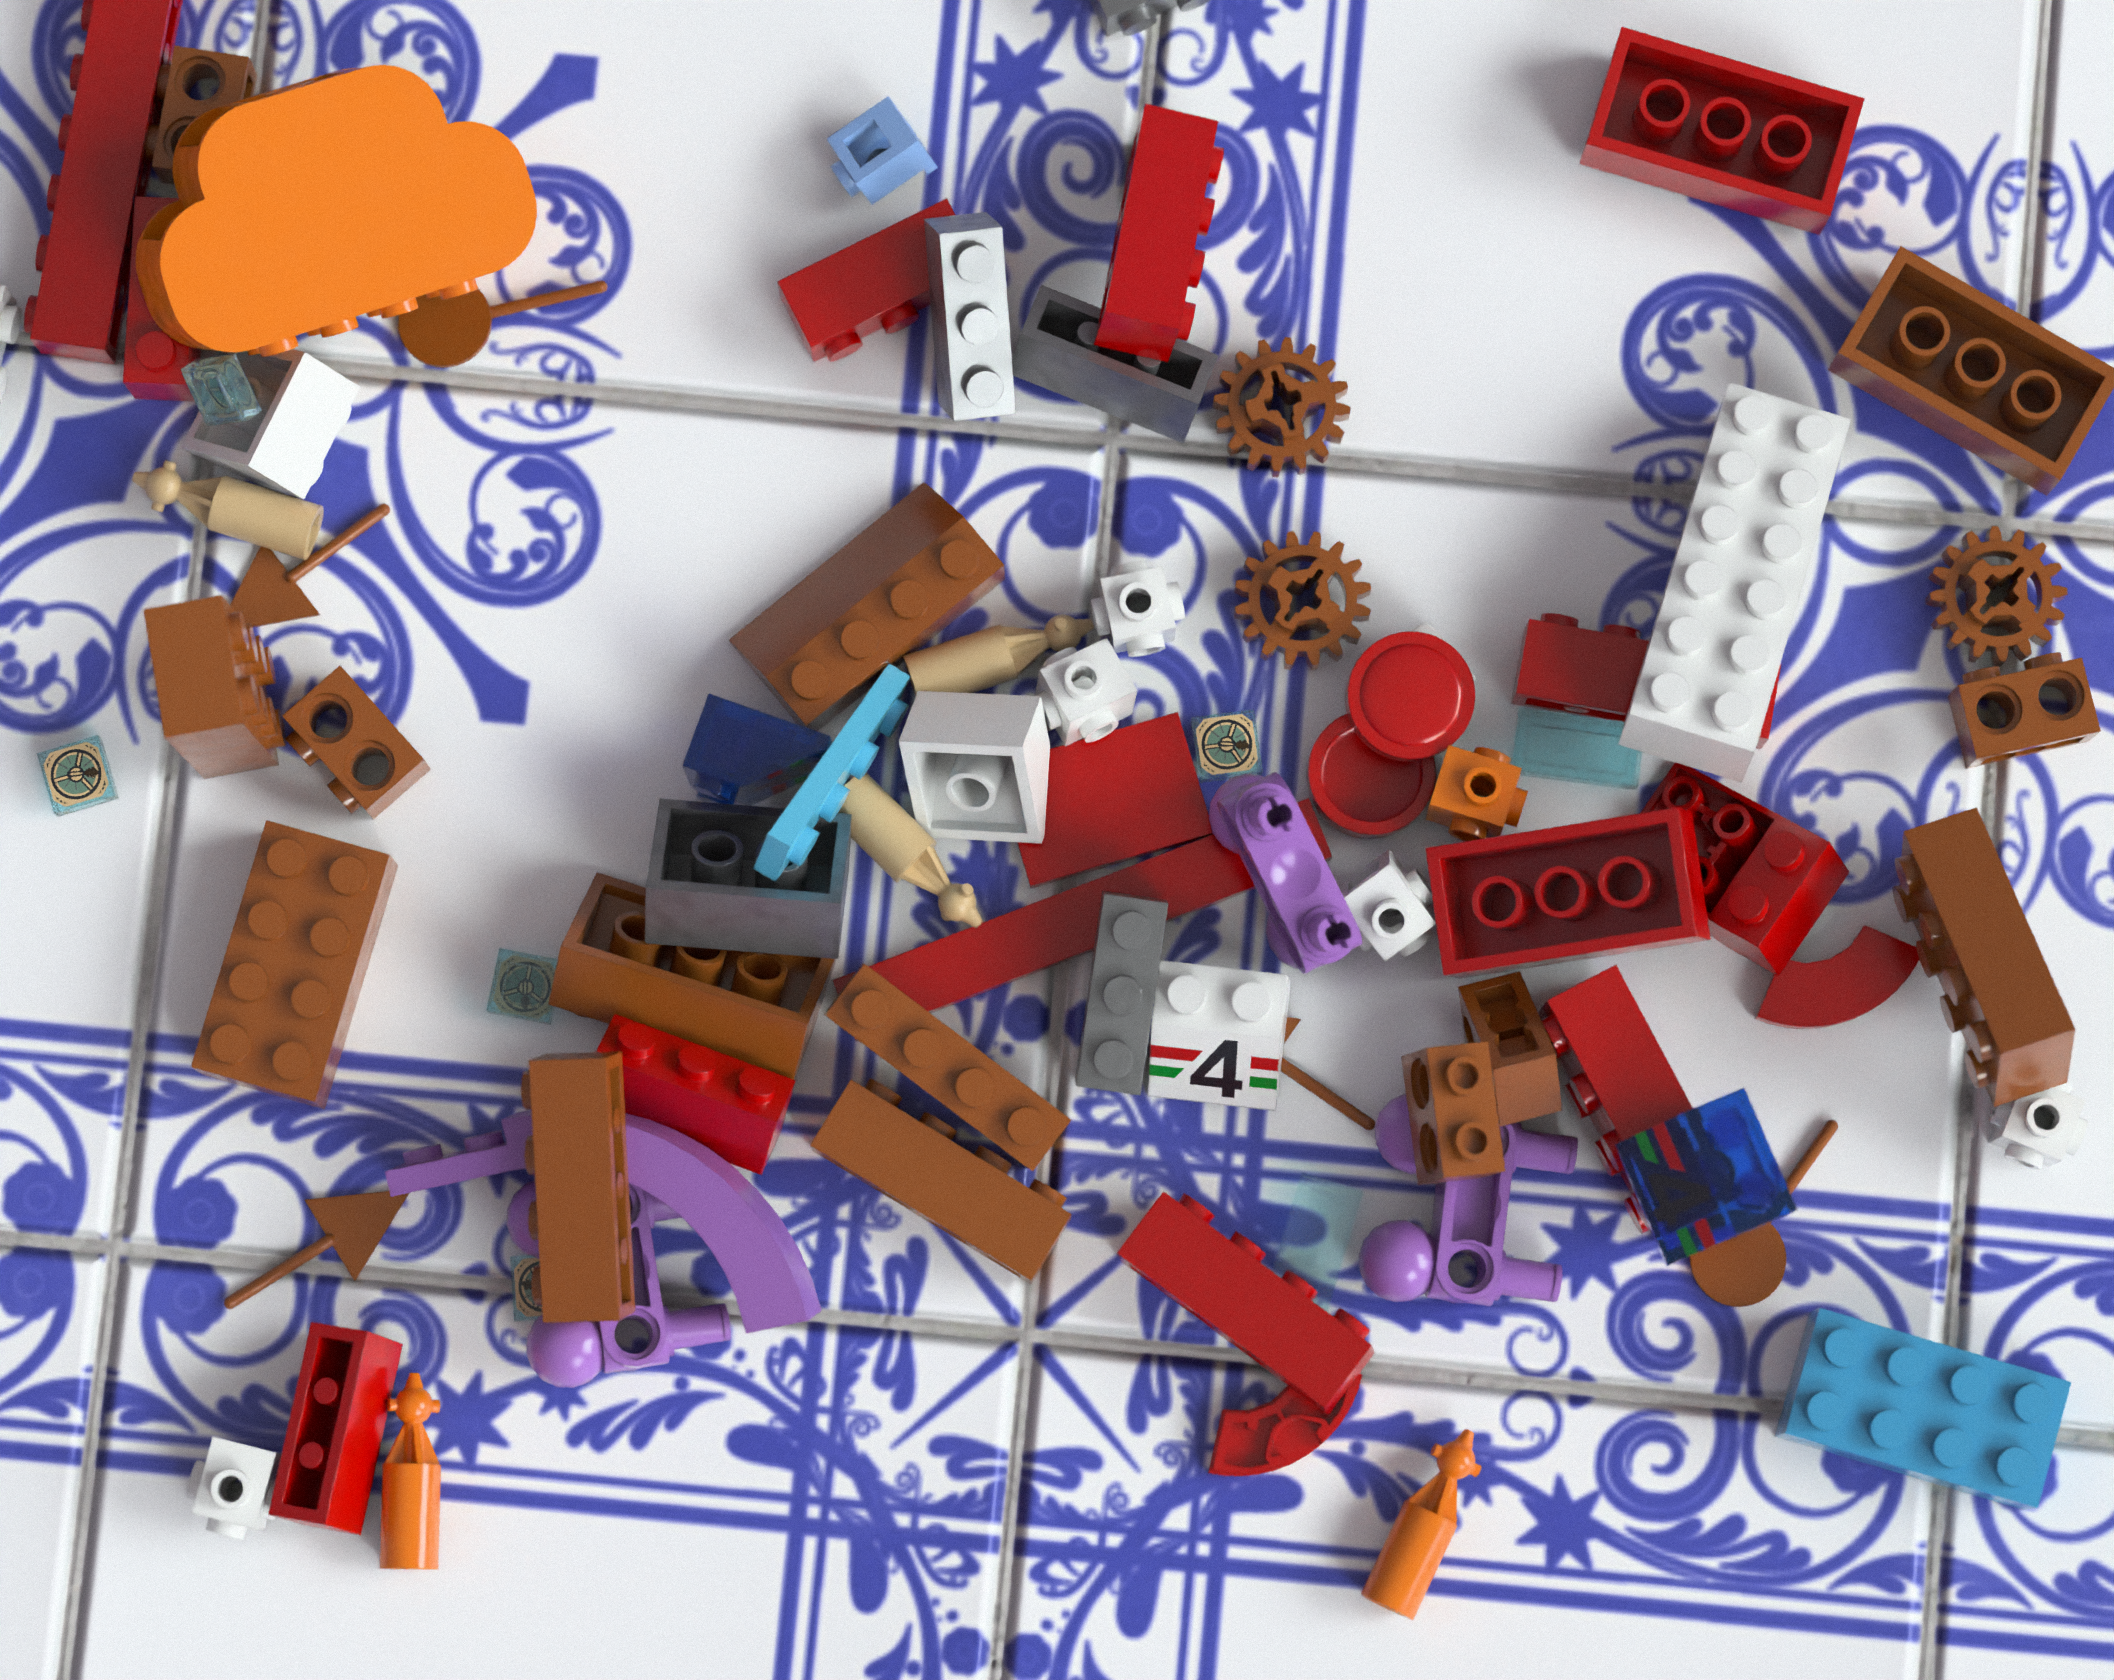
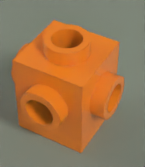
[1425,745,1528,841]

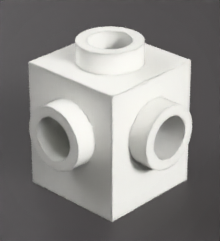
[1090,561,1185,657]
[1035,638,1137,747]
[1338,849,1436,961]
[1988,1082,2088,1170]
[187,1437,281,1540]

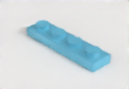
[753,664,911,882]

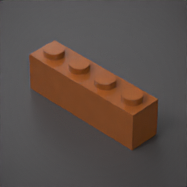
[824,963,1071,1172]
[521,1051,635,1323]
[810,1078,1072,1284]

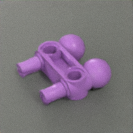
[1209,772,1363,974]
[1359,1093,1578,1307]
[506,1180,731,1388]

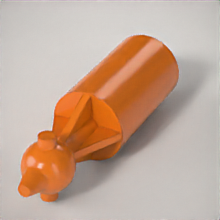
[379,1373,441,1570]
[1360,1429,1481,1620]

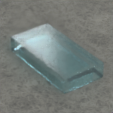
[1511,708,1642,790]
[1272,1172,1363,1312]

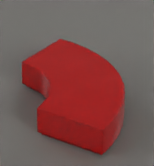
[1754,925,1919,1029]
[1208,1374,1362,1477]

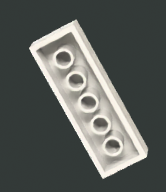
[1618,382,1851,783]

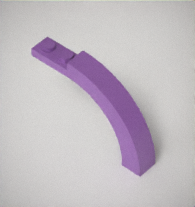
[385,1110,822,1334]

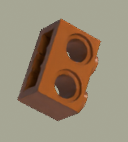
[145,45,258,185]
[1948,652,2101,769]
[282,666,431,820]
[1458,971,1562,1126]
[1401,1041,1505,1185]

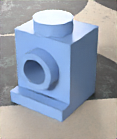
[827,96,938,205]

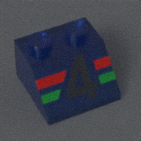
[682,694,832,806]
[1614,1088,1798,1266]

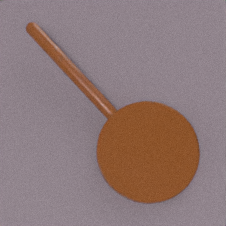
[398,280,608,368]
[1689,1120,1838,1307]

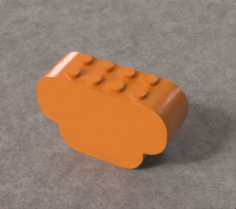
[136,65,537,357]

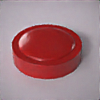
[1345,631,1475,762]
[1306,714,1436,839]

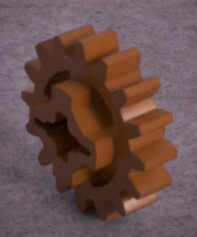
[1213,337,1351,477]
[1925,526,2068,666]
[1234,531,1371,671]

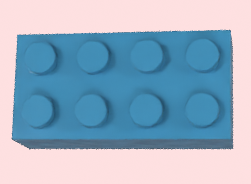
[1775,1308,2071,1510]

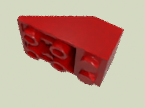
[1640,762,1849,976]

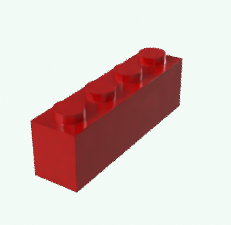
[1094,103,1224,362]
[1511,613,1781,749]
[1117,1191,1374,1415]

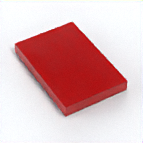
[1017,712,1213,889]

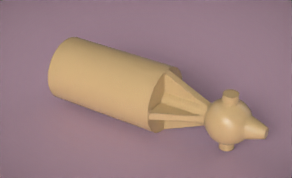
[132,460,324,560]
[903,614,1094,696]
[838,772,983,928]

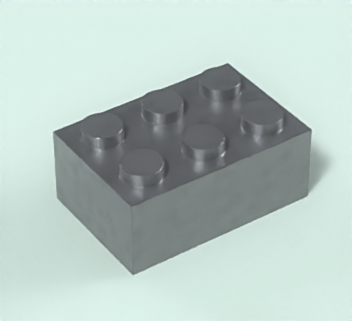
[645,798,852,959]

